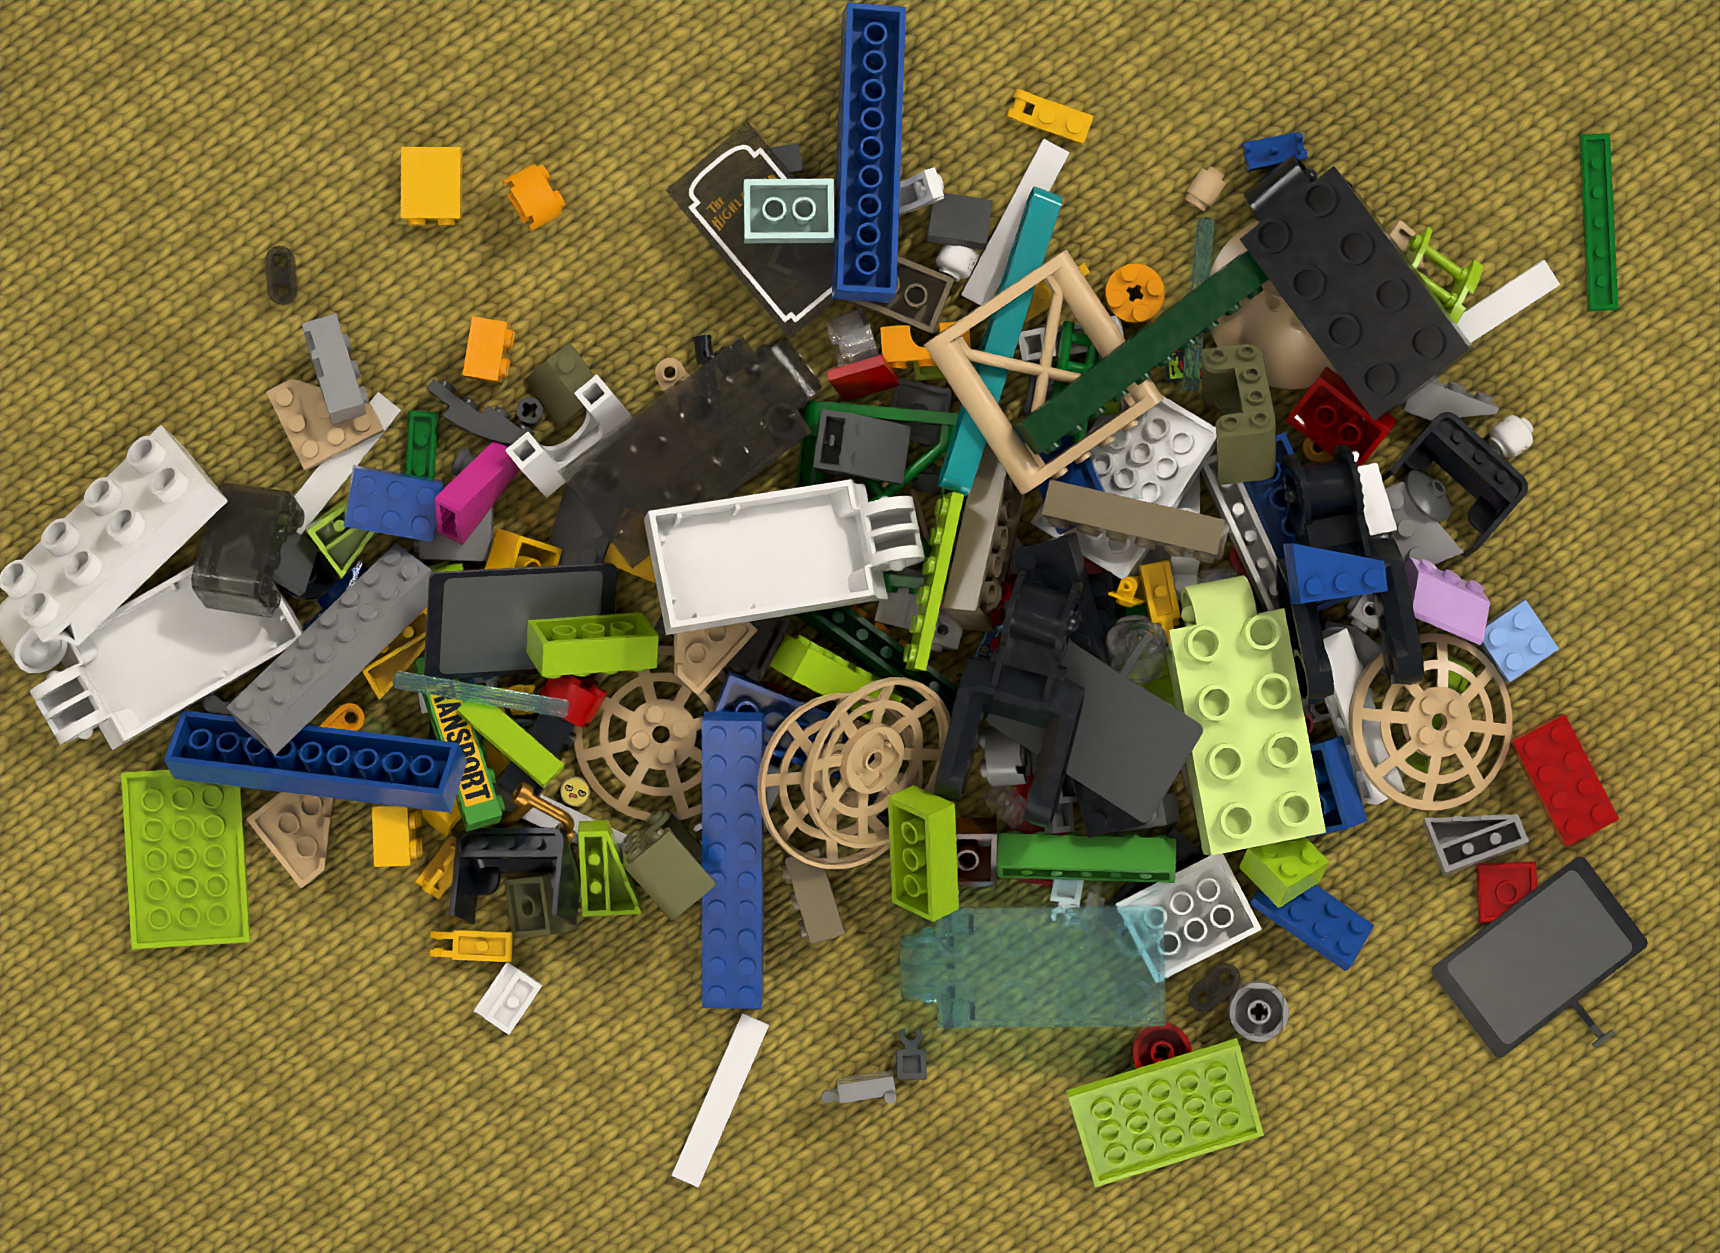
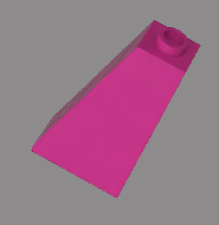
[434,441,520,545]

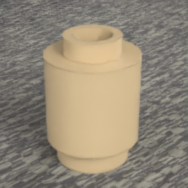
[1185,166,1226,212]

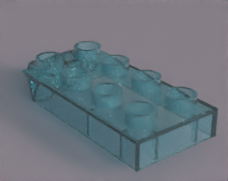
[900,905,1167,1028]

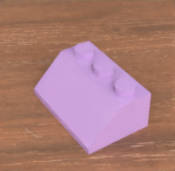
[1404,557,1490,645]

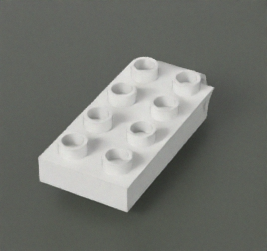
[0,425,228,673]
[644,479,925,635]
[30,536,304,750]

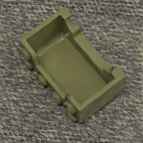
[1201,344,1276,485]
[622,808,717,920]

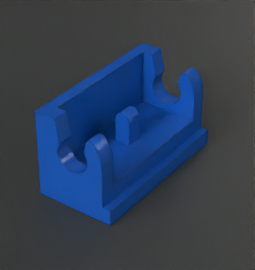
[1241,132,1308,172]

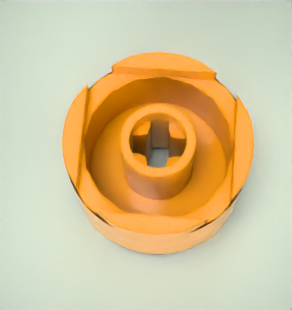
[502,163,565,232]
[1104,264,1165,325]

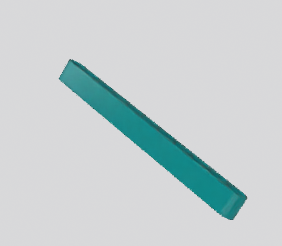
[937,186,1062,496]

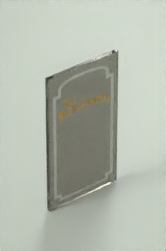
[665,122,838,339]

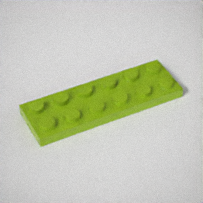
[903,492,964,671]

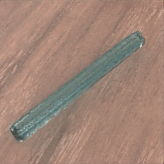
[1182,217,1215,392]
[393,671,569,718]

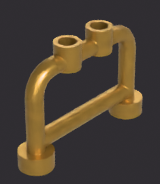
[481,781,576,844]

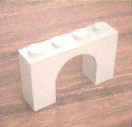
[505,374,637,498]

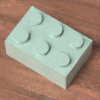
[743,179,834,244]

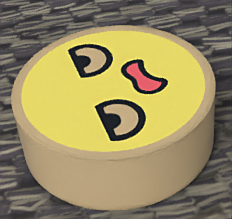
[560,777,590,806]

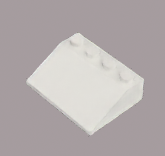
[1116,853,1262,984]

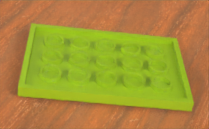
[121,770,251,949]
[1066,1038,1264,1187]

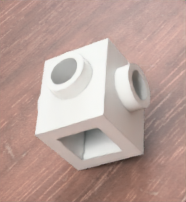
[1347,593,1379,633]
[931,608,963,653]

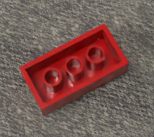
[1509,714,1620,847]

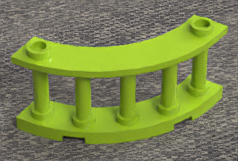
[1406,227,1484,324]

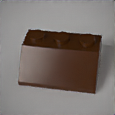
[955,818,997,887]

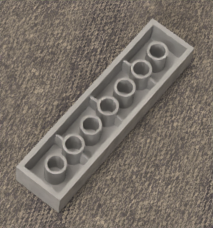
[226,543,433,755]

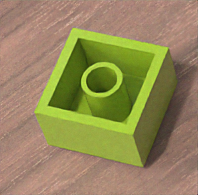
[1239,837,1330,908]

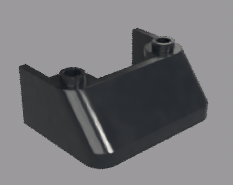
[1381,412,1528,558]
[449,828,581,925]

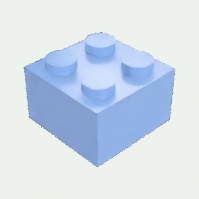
[1481,600,1559,682]

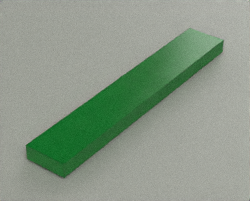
[1579,133,1618,312]

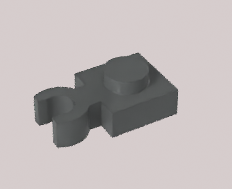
[896,1029,927,1081]

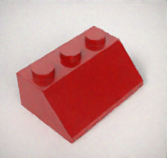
[1285,366,1397,467]

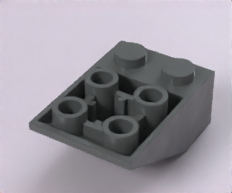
[813,409,911,485]

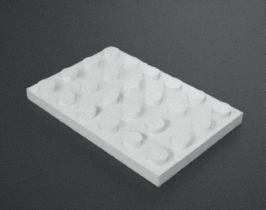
[1031,396,1217,580]

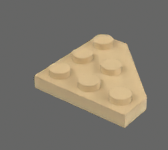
[266,379,384,471]
[674,622,758,695]
[246,792,334,889]

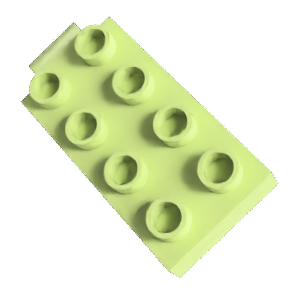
[1165,575,1326,855]

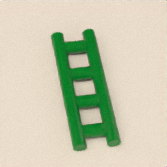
[1051,321,1099,444]

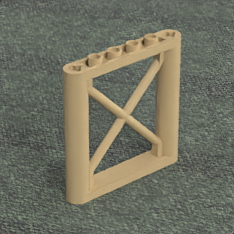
[924,249,1163,495]

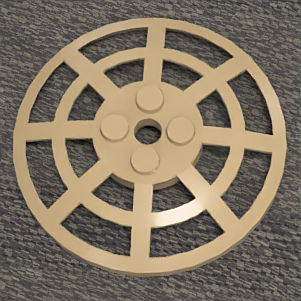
[1349,633,1512,810]
[574,646,727,821]
[804,677,951,848]
[758,692,923,870]

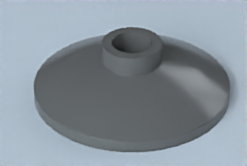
[1405,470,1451,522]

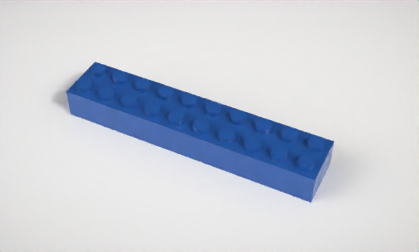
[832,2,906,303]
[164,710,467,813]
[702,712,764,1009]

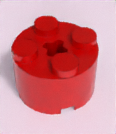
[537,674,607,728]
[1131,1021,1192,1069]

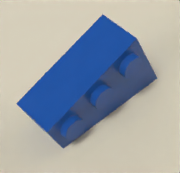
[1283,543,1388,604]

